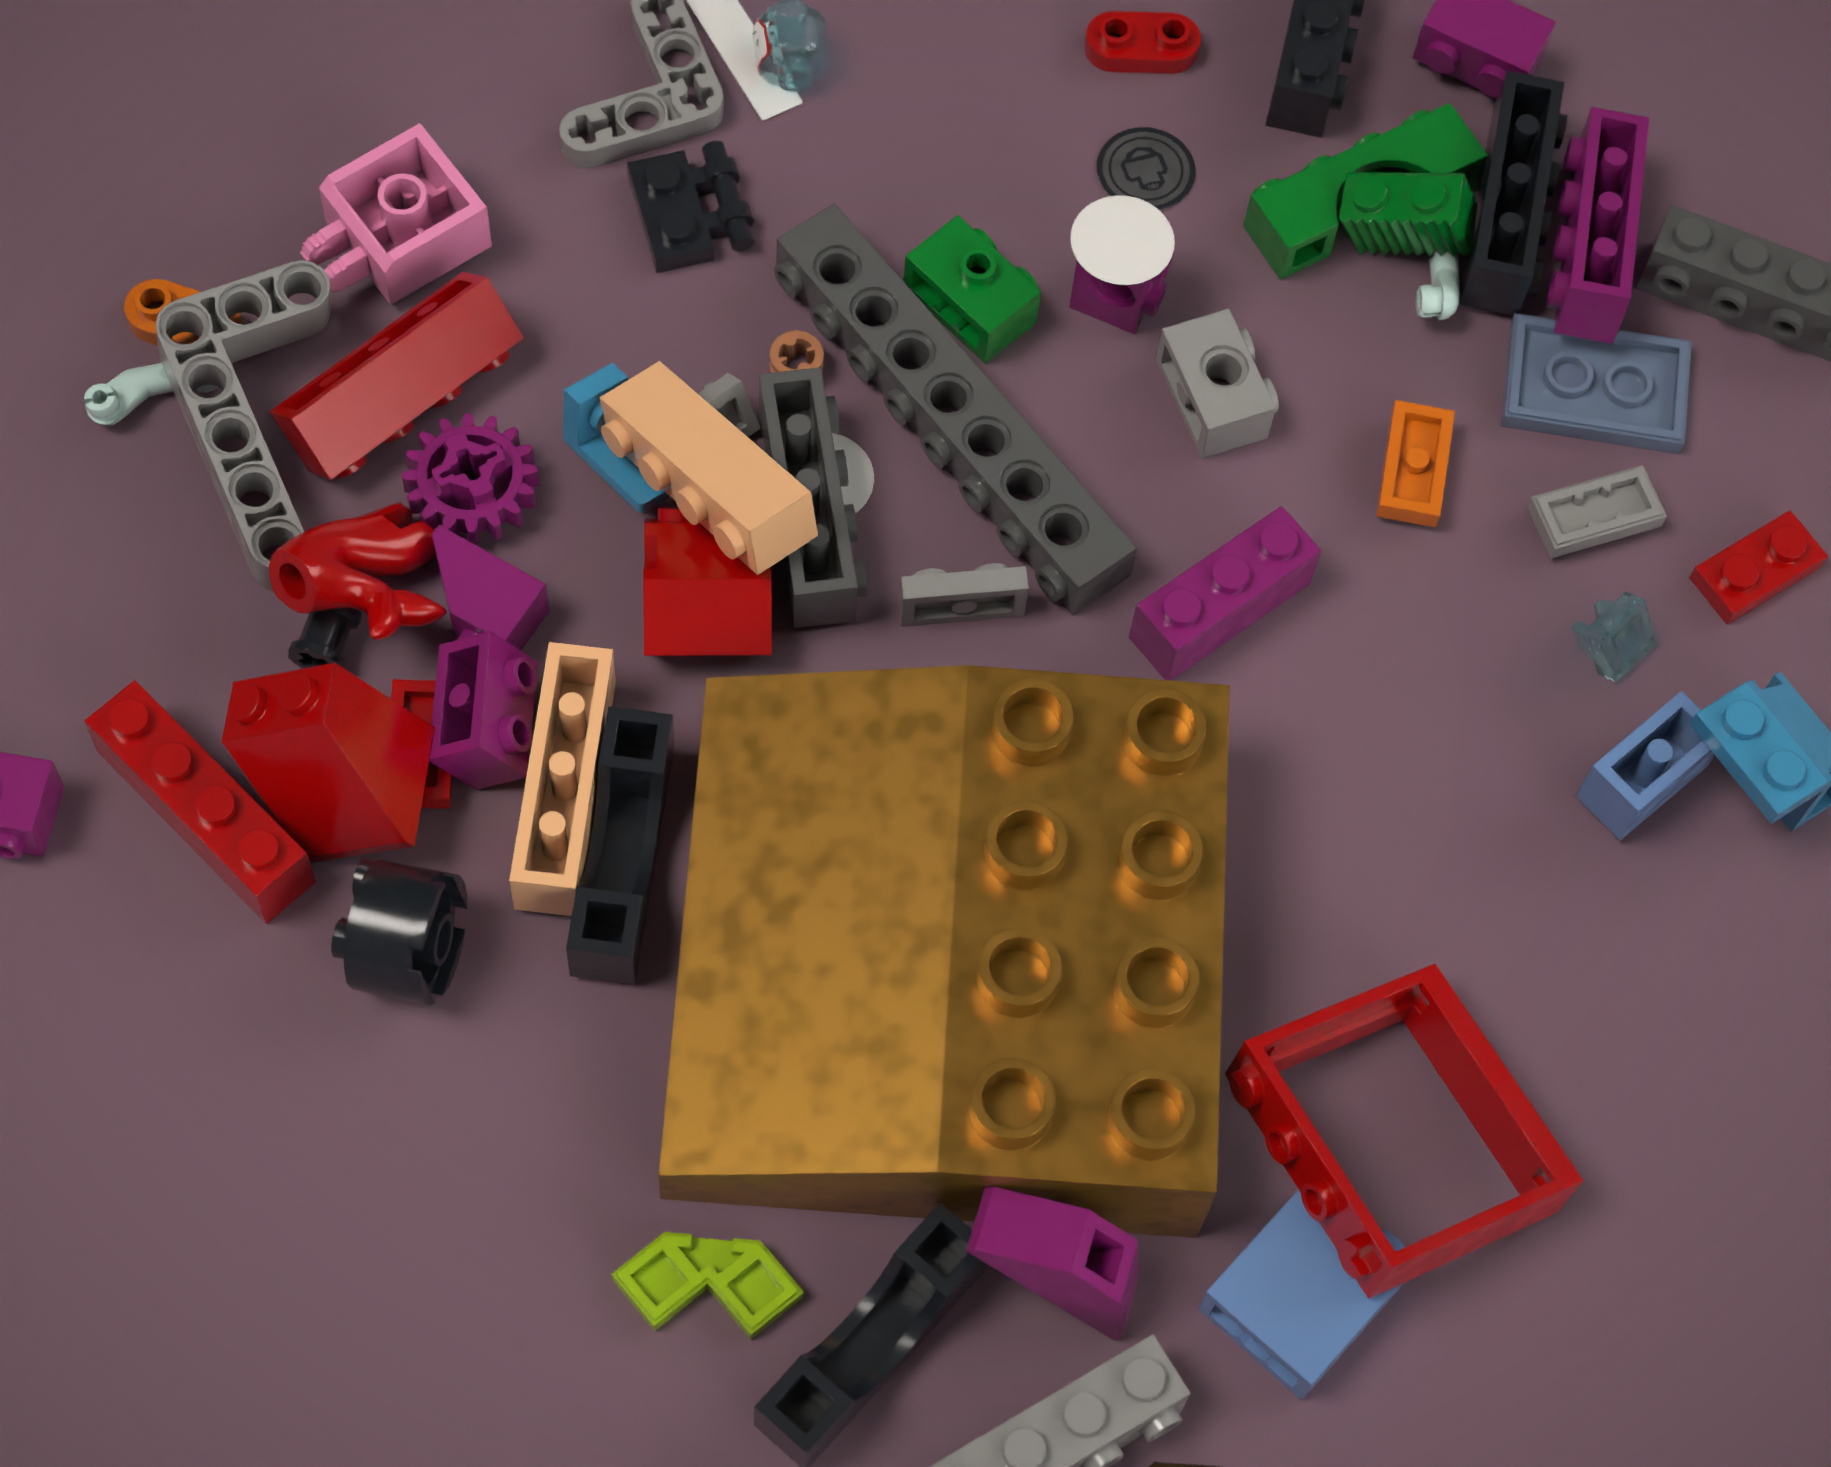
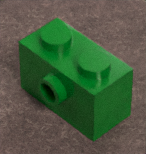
[903,215,1041,364]

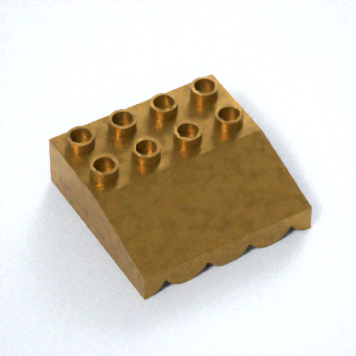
[658,665,1230,1238]

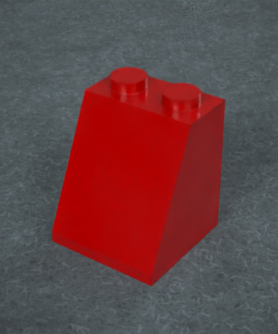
[221,663,435,862]

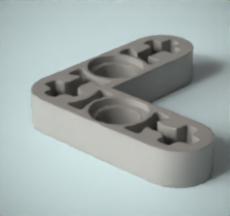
[559,0,724,168]

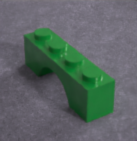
[1243,103,1488,280]

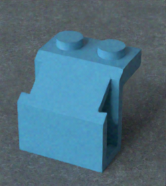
[1690,672,1831,832]

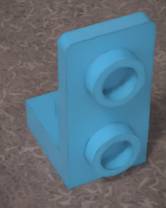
[563,363,670,512]

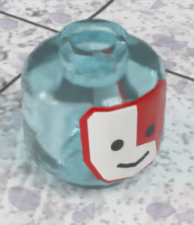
[753,0,831,92]

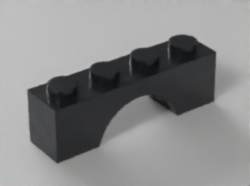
[566,706,674,985]
[754,1202,988,1467]

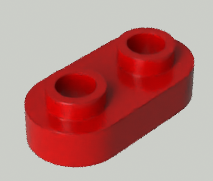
[1084,11,1201,74]

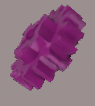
[402,413,539,545]

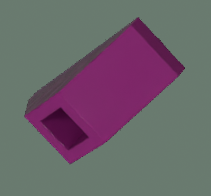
[966,1187,1139,1340]

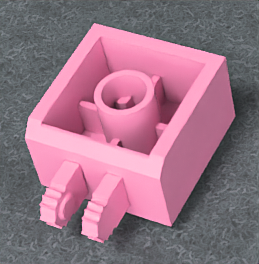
[300,123,492,305]

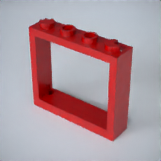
[1225,964,1584,1299]

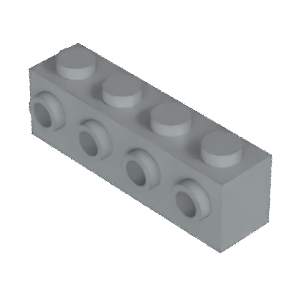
[930,1334,1191,1467]

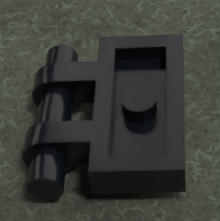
[627,140,754,273]

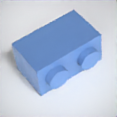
[1575,691,1715,841]

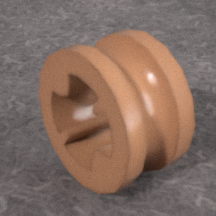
[769,330,824,374]

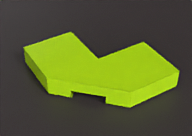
[611,1232,804,1340]

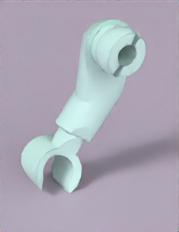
[1416,252,1460,321]
[84,363,217,426]

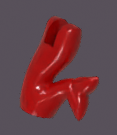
[269,502,447,640]

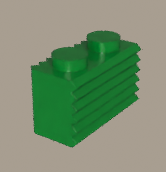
[1339,172,1478,257]

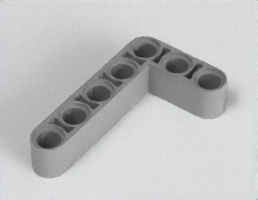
[155,260,330,590]

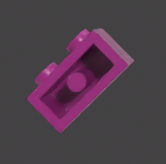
[1412,0,1556,98]
[429,631,538,790]

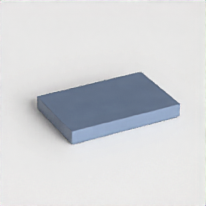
[1500,313,1692,454]

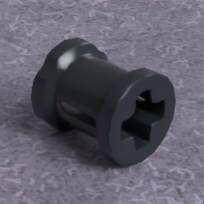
[288,608,362,669]

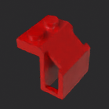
[643,507,772,656]

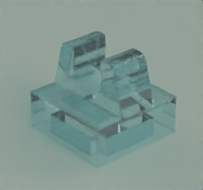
[1572,591,1656,682]

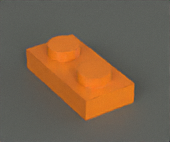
[1375,400,1455,528]

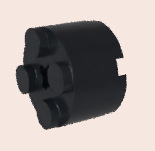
[331,859,467,1005]

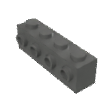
[1636,204,1831,362]
[759,367,867,628]

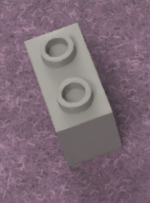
[1155,308,1279,459]

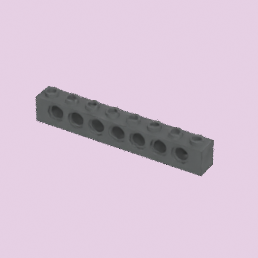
[774,203,1137,615]

